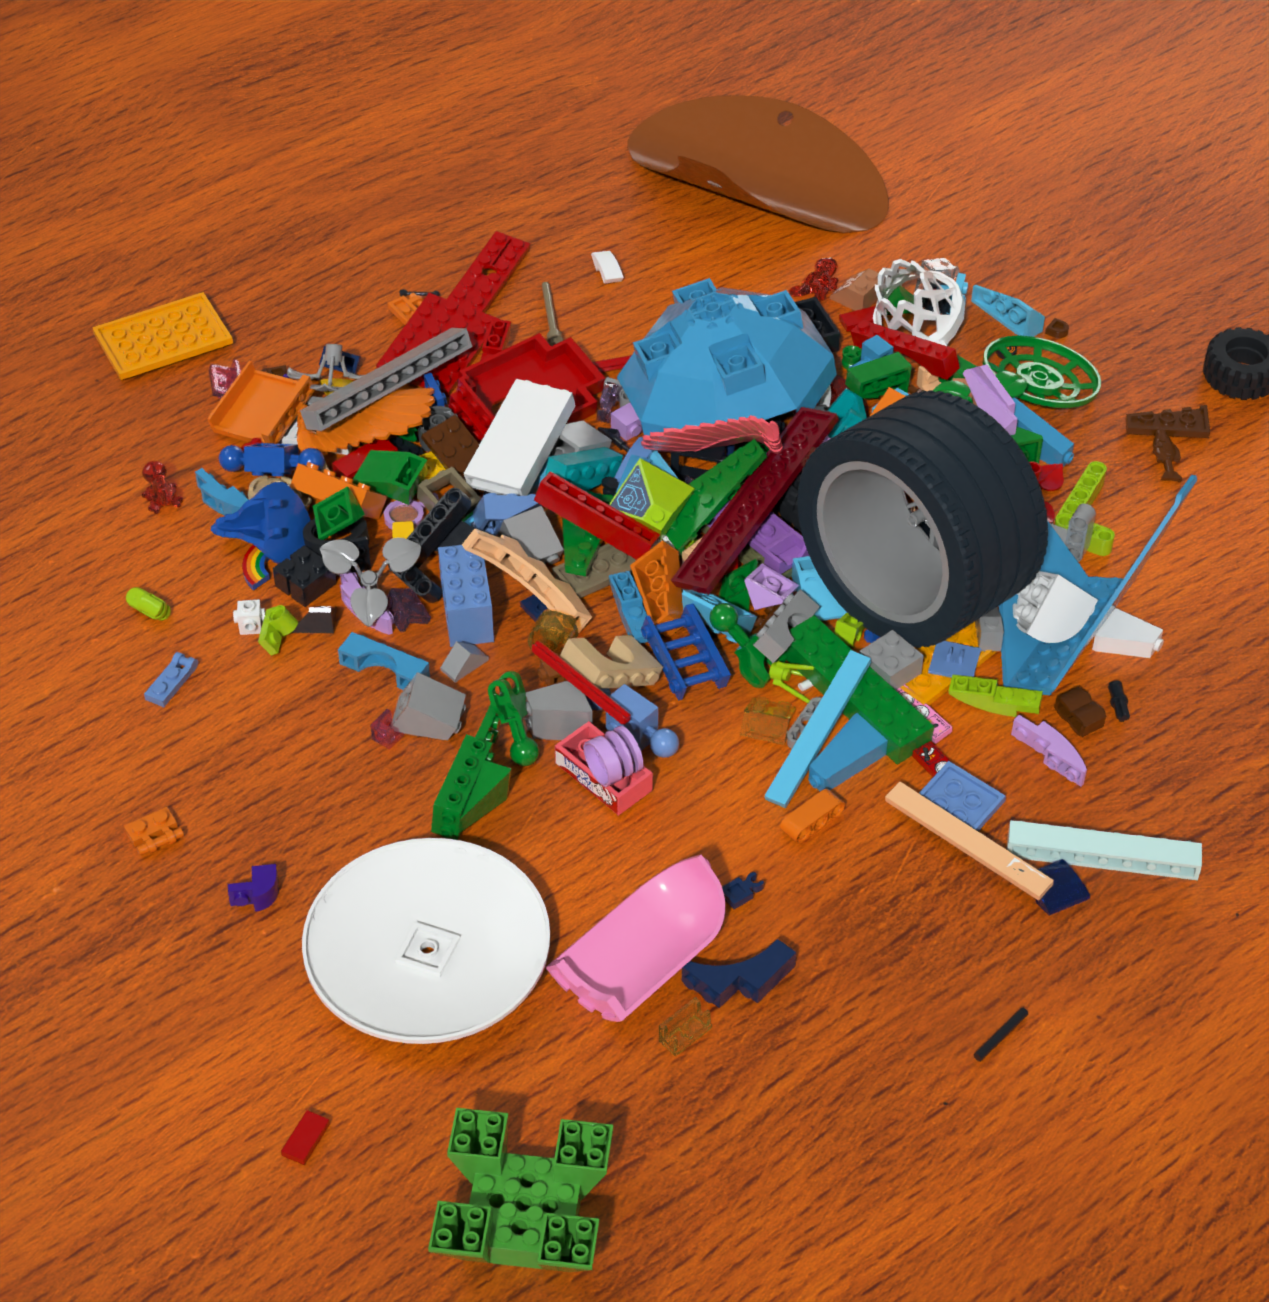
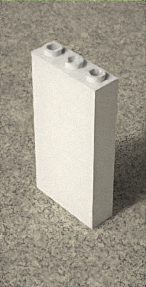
[464,379,576,496]

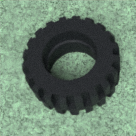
[1203,327,1269,400]

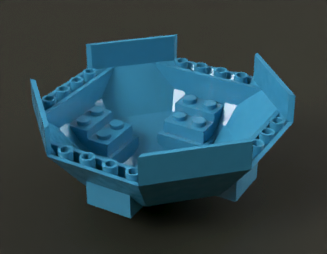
[617,278,837,436]

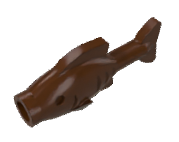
[1152,429,1182,482]

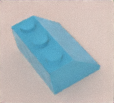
[682,590,757,643]

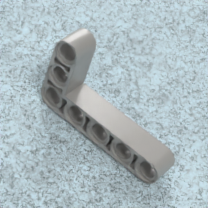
[1050,504,1096,562]

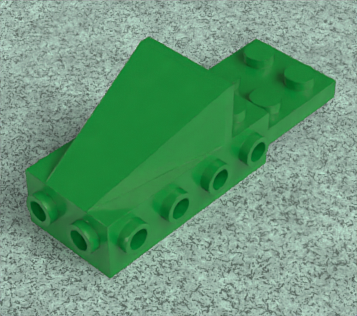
[431,704,511,840]

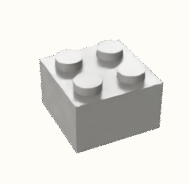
[859,630,924,690]

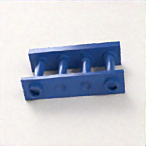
[641,603,731,701]

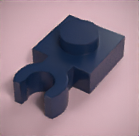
[722,872,764,910]

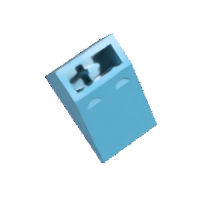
[791,556,847,621]

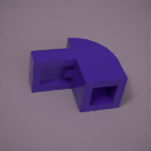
[228,864,279,912]

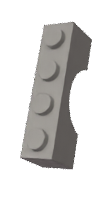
[753,589,820,663]

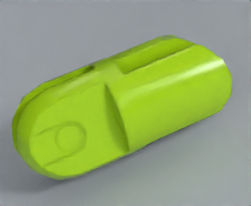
[126,587,171,621]

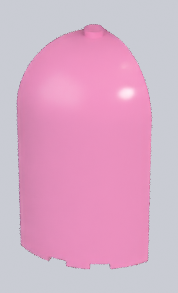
[546,855,725,1022]

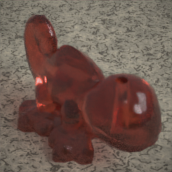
[789,258,839,301]
[142,460,183,514]

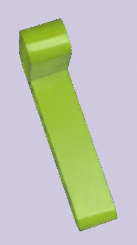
[1055,461,1115,556]

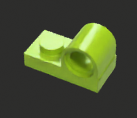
[258,605,298,656]
[834,613,865,649]

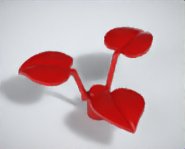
[1029,462,1064,524]

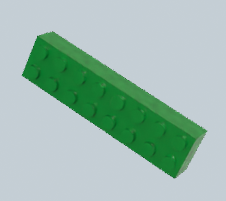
[785,615,934,765]

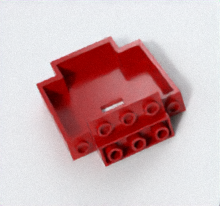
[448,333,605,445]

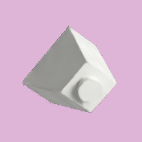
[1092,608,1164,658]

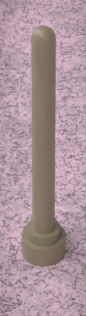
[542,282,563,346]

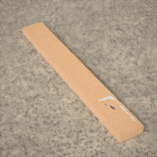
[885,782,1054,901]

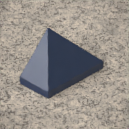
[319,346,361,375]

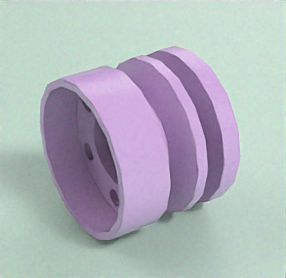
[583,726,643,787]

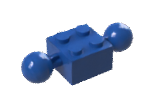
[219,443,325,476]

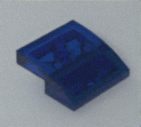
[1036,859,1090,916]

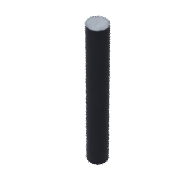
[974,1008,1028,1062]

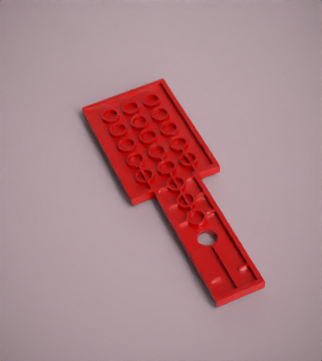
[376,231,530,397]

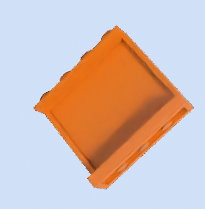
[207,360,315,443]

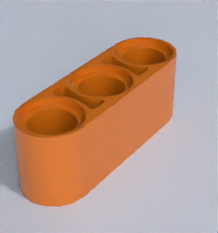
[780,789,845,844]

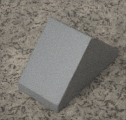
[440,641,489,682]

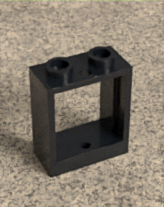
[671,446,728,484]

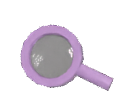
[384,492,439,529]

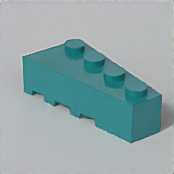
[545,447,623,491]

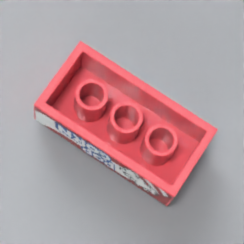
[555,721,653,816]

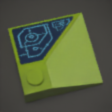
[609,458,695,541]

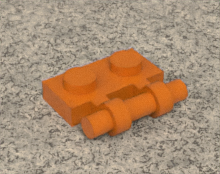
[387,293,424,325]
[124,807,184,855]

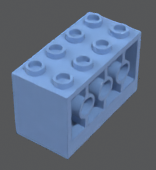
[438,545,494,647]

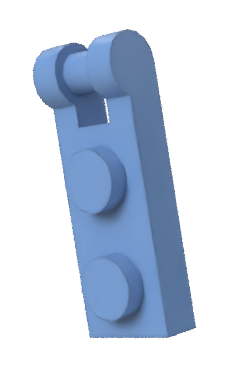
[144,652,198,707]

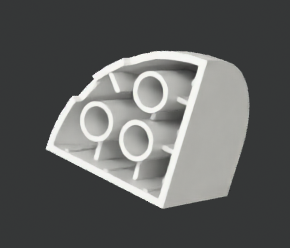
[1013,571,1098,643]

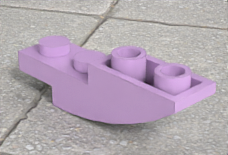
[340,570,394,635]
[1011,715,1087,787]

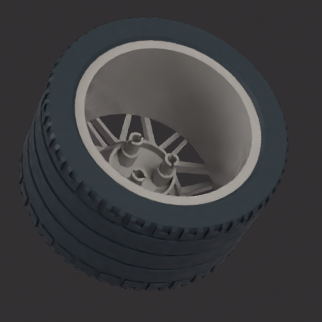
[798,390,1048,648]

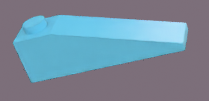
[971,285,1045,337]

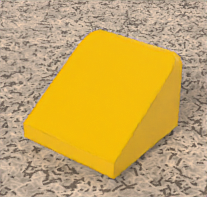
[392,521,414,539]

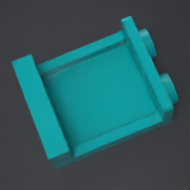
[827,388,867,438]

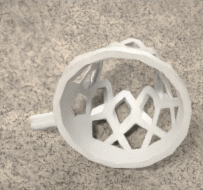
[873,259,965,357]

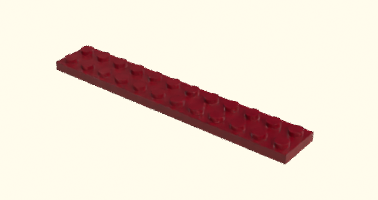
[671,407,839,595]

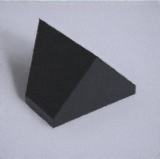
[291,606,337,633]

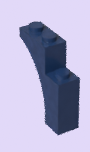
[682,939,796,1008]

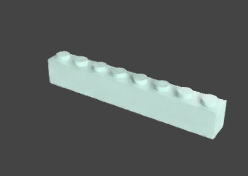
[1007,820,1202,880]

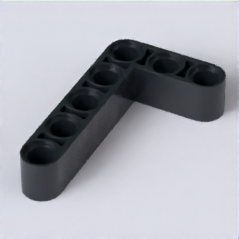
[388,488,471,603]

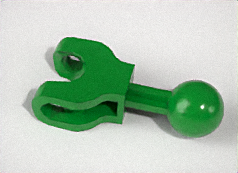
[709,603,787,688]
[488,671,539,766]

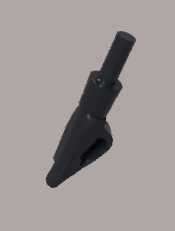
[598,427,630,453]

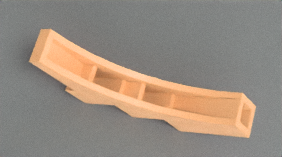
[462,528,592,633]

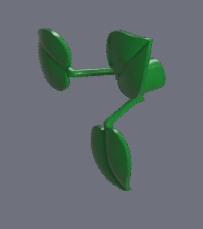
[933,371,1027,403]

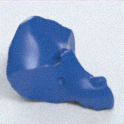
[211,482,311,564]

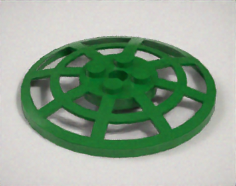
[982,336,1101,408]

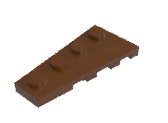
[1125,405,1210,438]

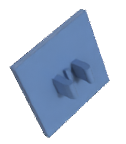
[928,641,981,678]

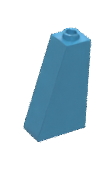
[1012,398,1074,467]
[808,713,888,791]

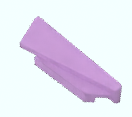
[963,364,1017,435]

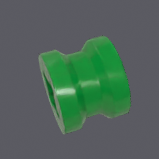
[842,345,862,369]

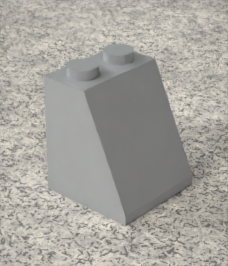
[548,421,612,457]
[497,506,564,565]
[389,672,466,740]
[523,681,592,740]

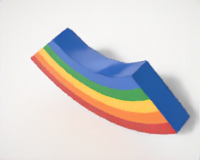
[242,545,270,590]

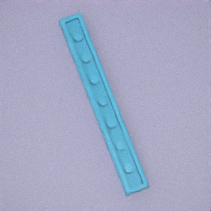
[764,650,871,808]

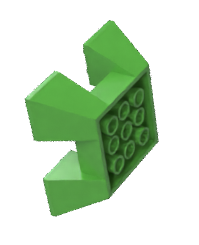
[428,1108,614,1272]

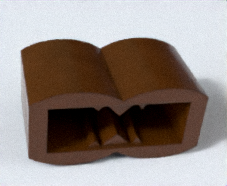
[1054,687,1106,737]

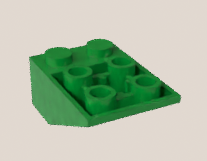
[353,450,428,505]

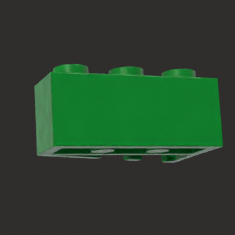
[845,352,912,399]

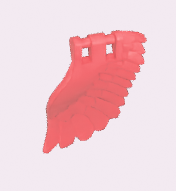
[641,415,783,454]

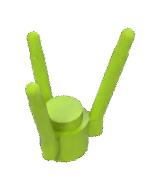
[769,661,814,704]

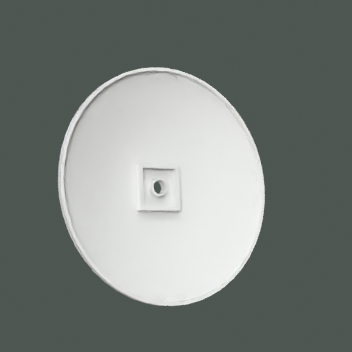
[302,838,550,1044]

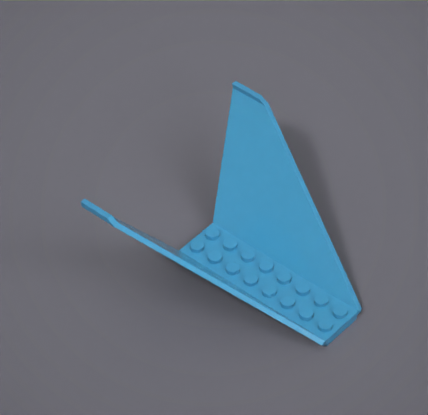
[999,475,1197,695]

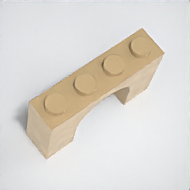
[559,635,663,689]

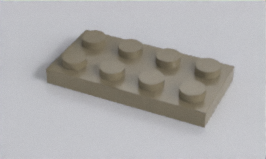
[552,544,636,598]

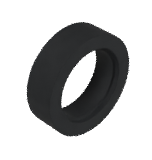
[303,517,370,557]

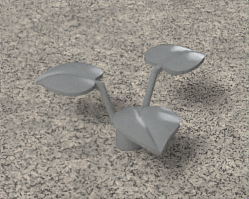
[287,344,364,392]
[320,538,421,627]

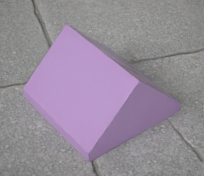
[744,564,799,610]

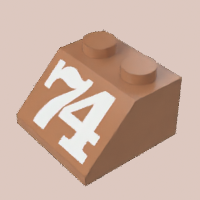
[830,269,885,311]

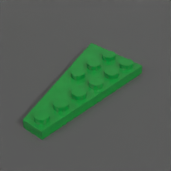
[666,439,767,555]
[562,491,614,577]

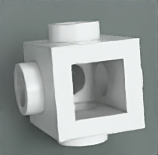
[233,600,265,635]

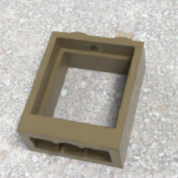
[417,467,481,521]

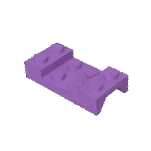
[747,512,809,574]

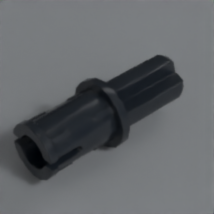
[1108,681,1130,722]

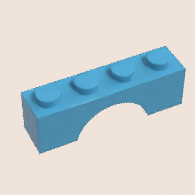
[338,632,430,690]

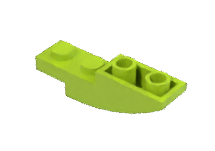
[948,675,1043,717]

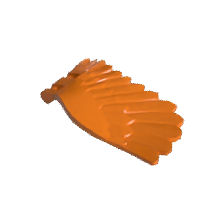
[297,388,435,455]

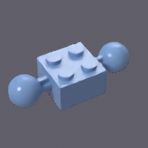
[584,684,679,758]

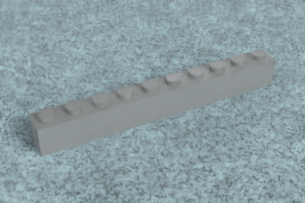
[300,328,472,431]

